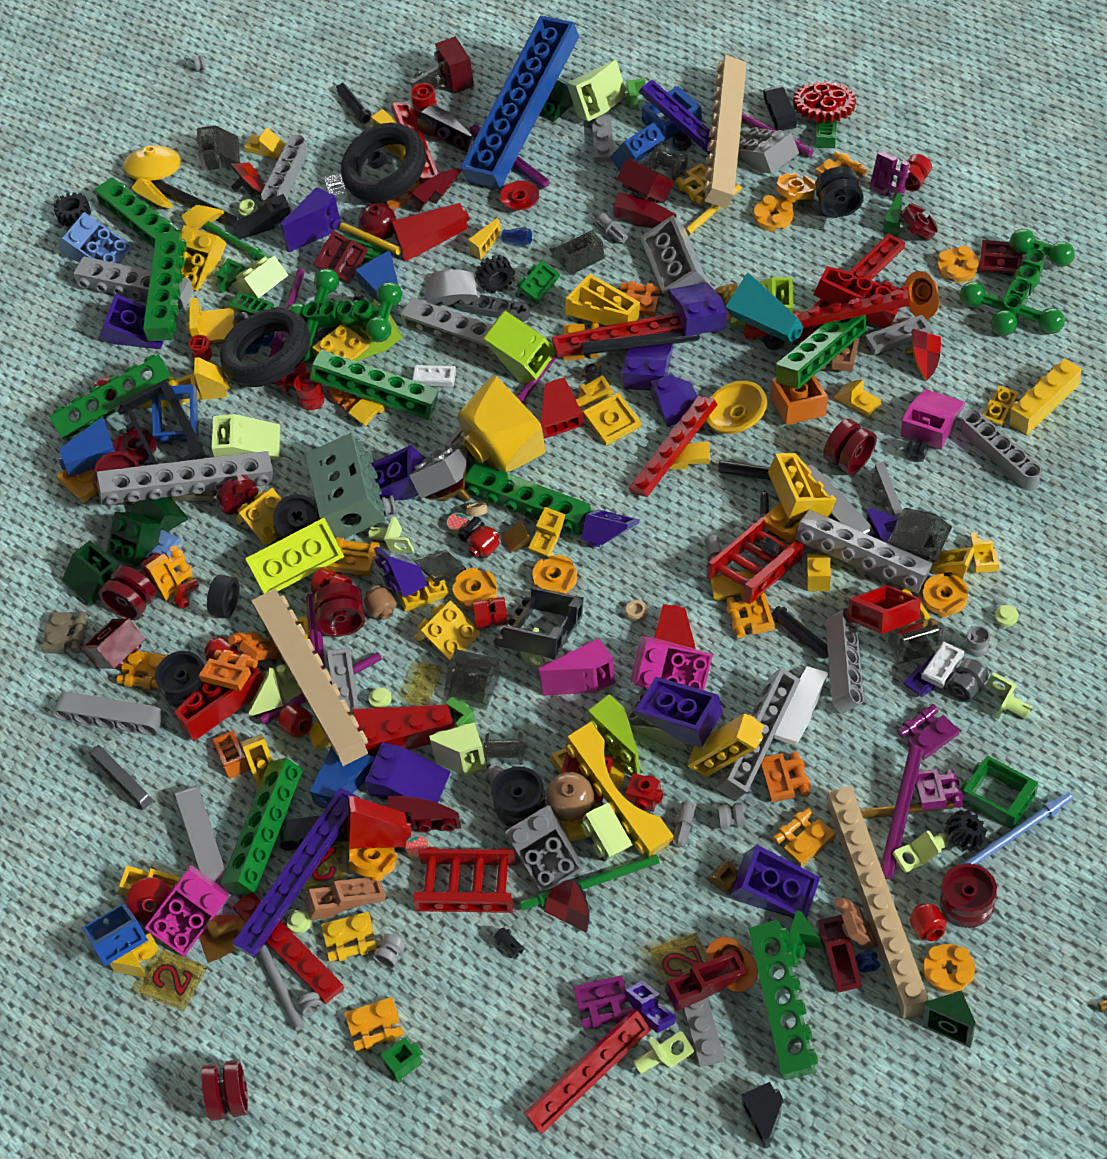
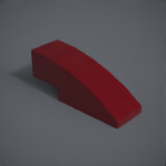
[407,168,462,212]
[613,192,677,228]
[816,915,862,993]
[664,951,747,1011]

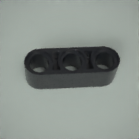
[763,85,797,131]
[280,816,348,851]

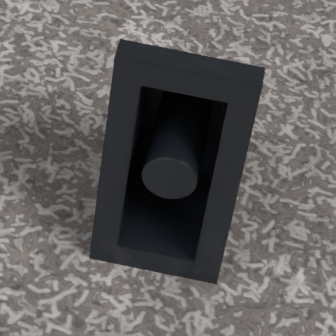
[742,1082,784,1149]

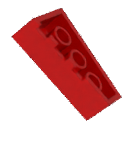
[813,266,909,329]
[174,648,263,741]
[353,705,454,757]

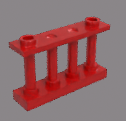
[706,518,805,605]
[413,847,517,913]

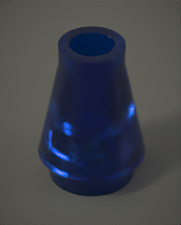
[501,227,532,247]

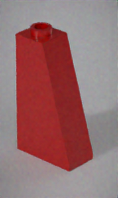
[392,203,469,262]

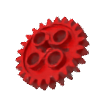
[793,80,856,123]

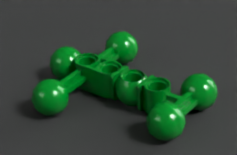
[959,229,1075,336]
[288,268,403,362]

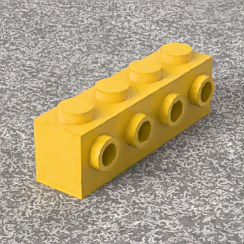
[1009,358,1082,435]
[687,713,764,777]

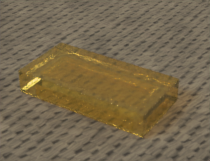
[405,661,442,706]

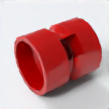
[411,83,437,119]
[897,154,932,192]
[294,372,325,411]
[311,567,353,593]
[473,597,508,629]

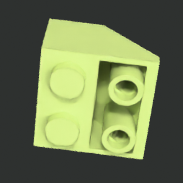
[232,256,288,298]
[429,723,487,776]
[580,803,632,861]

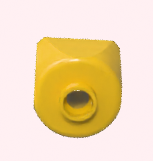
[458,375,546,473]

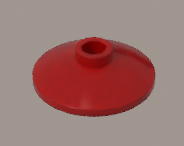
[500,181,539,211]
[126,877,172,924]

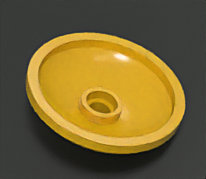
[123,145,181,181]
[706,381,767,434]

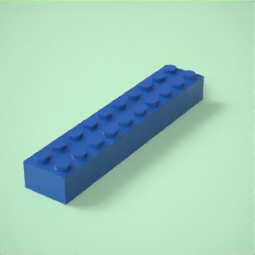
[460,15,579,189]

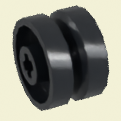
[815,166,864,218]
[273,494,320,540]
[155,651,205,709]
[491,766,546,827]

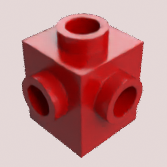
[626,773,664,812]

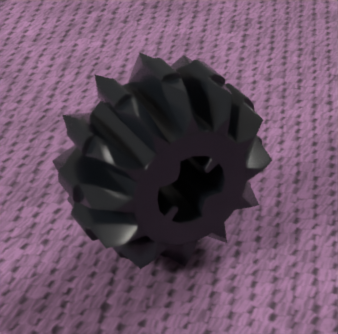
[944,809,988,852]

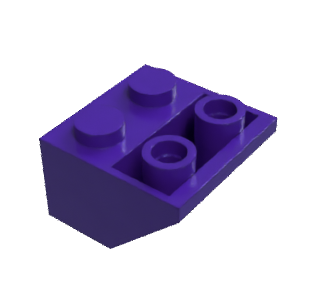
[374,547,427,597]

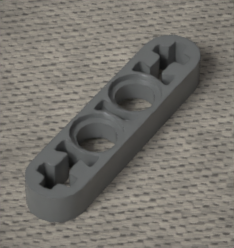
[454,295,530,322]
[89,745,152,810]

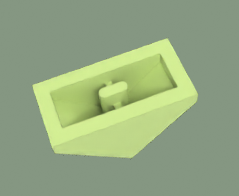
[249,667,284,716]

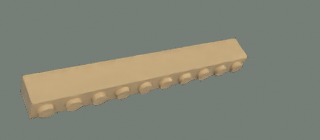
[703,55,747,209]
[251,589,368,766]
[828,786,929,1019]

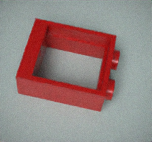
[848,585,921,634]

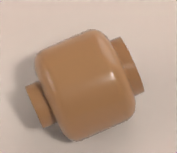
[364,585,397,620]

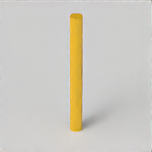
[685,184,741,235]
[340,222,402,255]

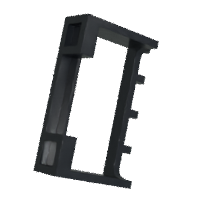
[117,380,207,466]
[494,587,584,659]

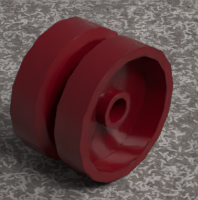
[823,418,877,475]
[93,451,139,505]
[99,565,157,621]
[313,582,366,637]
[940,863,997,928]
[201,1059,248,1121]

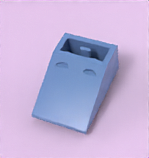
[58,212,133,264]

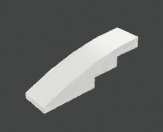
[774,666,829,745]

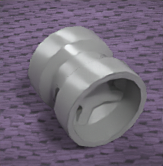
[965,626,990,657]
[717,802,745,829]
[373,933,406,968]

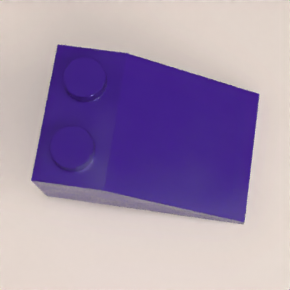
[280,187,341,252]
[668,282,727,336]
[99,294,164,349]
[622,344,673,391]
[371,445,426,501]
[634,677,723,748]
[365,742,451,803]
[730,845,820,919]

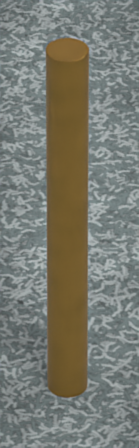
[860,801,954,819]

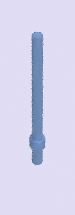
[961,792,1073,864]

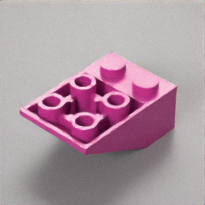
[901,389,965,450]
[630,636,713,690]
[538,638,615,696]
[145,864,229,956]

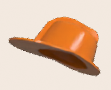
[904,271,939,320]
[706,937,758,992]

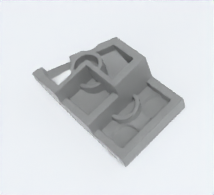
[423,270,480,306]

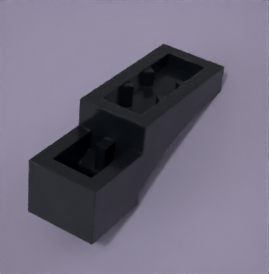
[231,194,291,240]

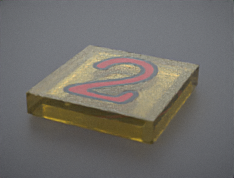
[299,840,349,891]
[650,932,706,987]
[139,949,207,1011]

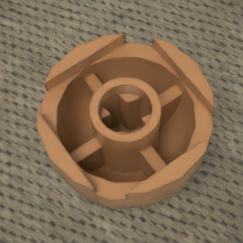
[547,772,594,821]

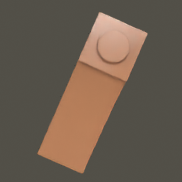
[304,877,386,920]

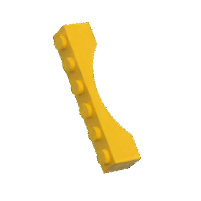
[566,722,674,857]

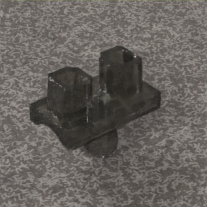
[410,65,445,89]

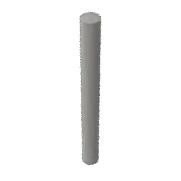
[259,945,305,1031]

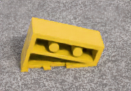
[565,273,640,326]
[768,453,837,520]

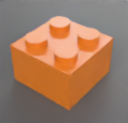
[770,375,828,425]

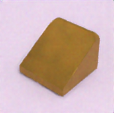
[502,521,530,553]
[707,860,738,895]

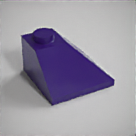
[650,375,698,427]
[581,509,640,547]

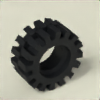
[54,192,91,228]
[475,255,515,293]

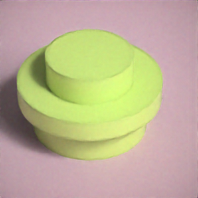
[238,199,258,217]
[995,605,1018,627]
[369,688,392,708]
[287,910,312,934]

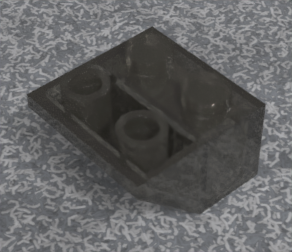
[197,125,240,171]
[550,230,604,275]
[887,508,952,563]

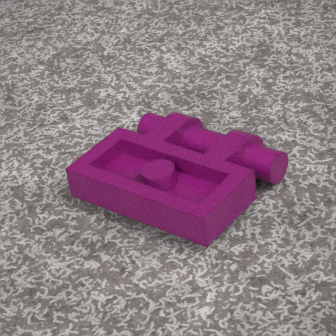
[869,151,910,198]
[897,704,960,760]
[915,769,964,810]
[573,975,631,1029]

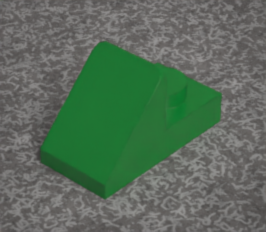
[786,910,823,968]

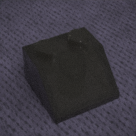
[888,618,944,664]
[443,649,501,710]

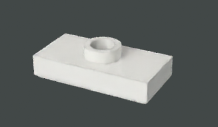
[412,365,456,387]
[921,642,964,688]

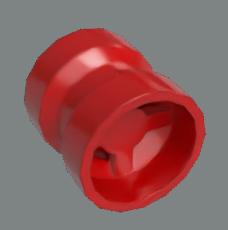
[188,335,212,361]

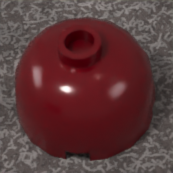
[358,203,397,240]

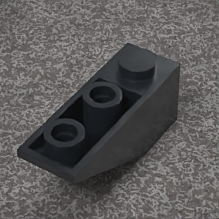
[418,104,472,153]

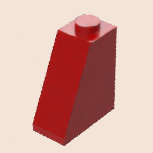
[541,377,583,439]
[654,604,696,649]
[347,796,411,849]

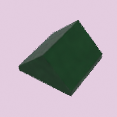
[130,496,188,532]
[922,990,976,1048]

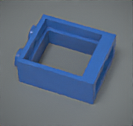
[641,86,702,141]
[610,123,665,171]
[152,384,199,443]
[81,903,148,966]

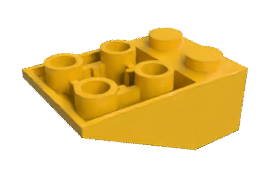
[181,225,227,291]

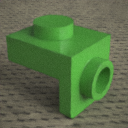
[624,78,646,110]
[446,697,475,728]

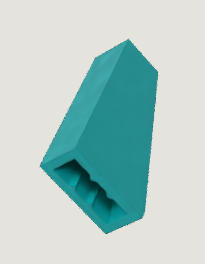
[725,273,803,344]

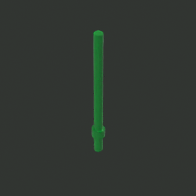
[184,209,270,260]
[519,854,660,911]

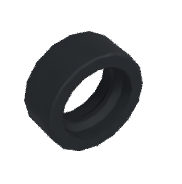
[207,575,240,618]

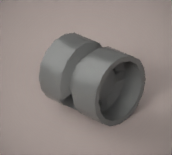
[945,658,989,703]

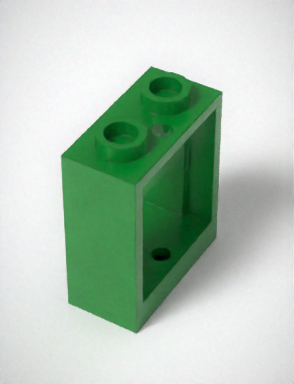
[961,755,1039,829]

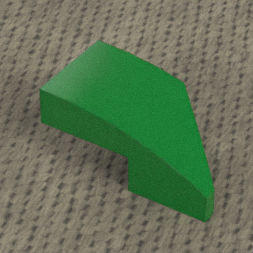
[215,258,246,293]

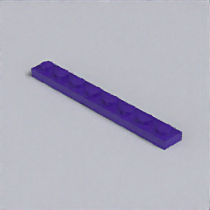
[233,787,360,958]

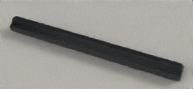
[151,180,237,226]
[581,330,700,354]

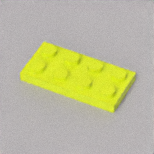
[245,518,345,594]

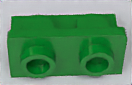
[515,260,561,305]

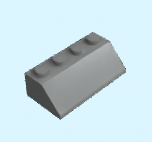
[640,215,707,295]

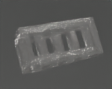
[324,174,351,205]

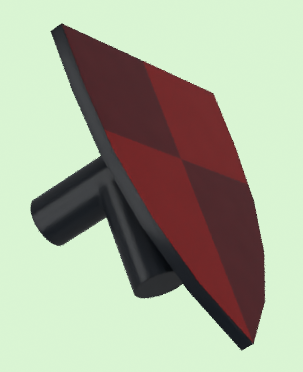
[230,162,265,196]
[544,878,590,933]

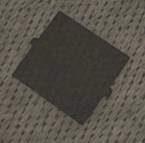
[791,199,828,230]
[415,550,466,583]

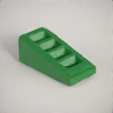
[816,119,837,148]
[883,193,902,237]
[228,291,274,315]

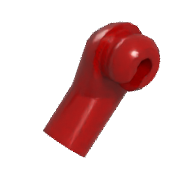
[174,579,199,609]

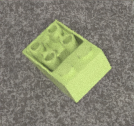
[566,60,626,121]
[212,414,280,460]

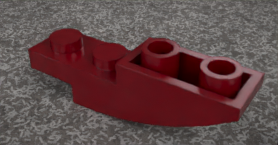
[382,796,461,833]

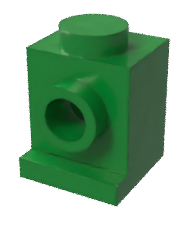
[381,1037,423,1083]

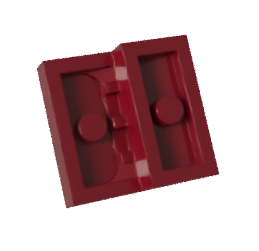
[313,230,369,284]
[979,240,1023,274]

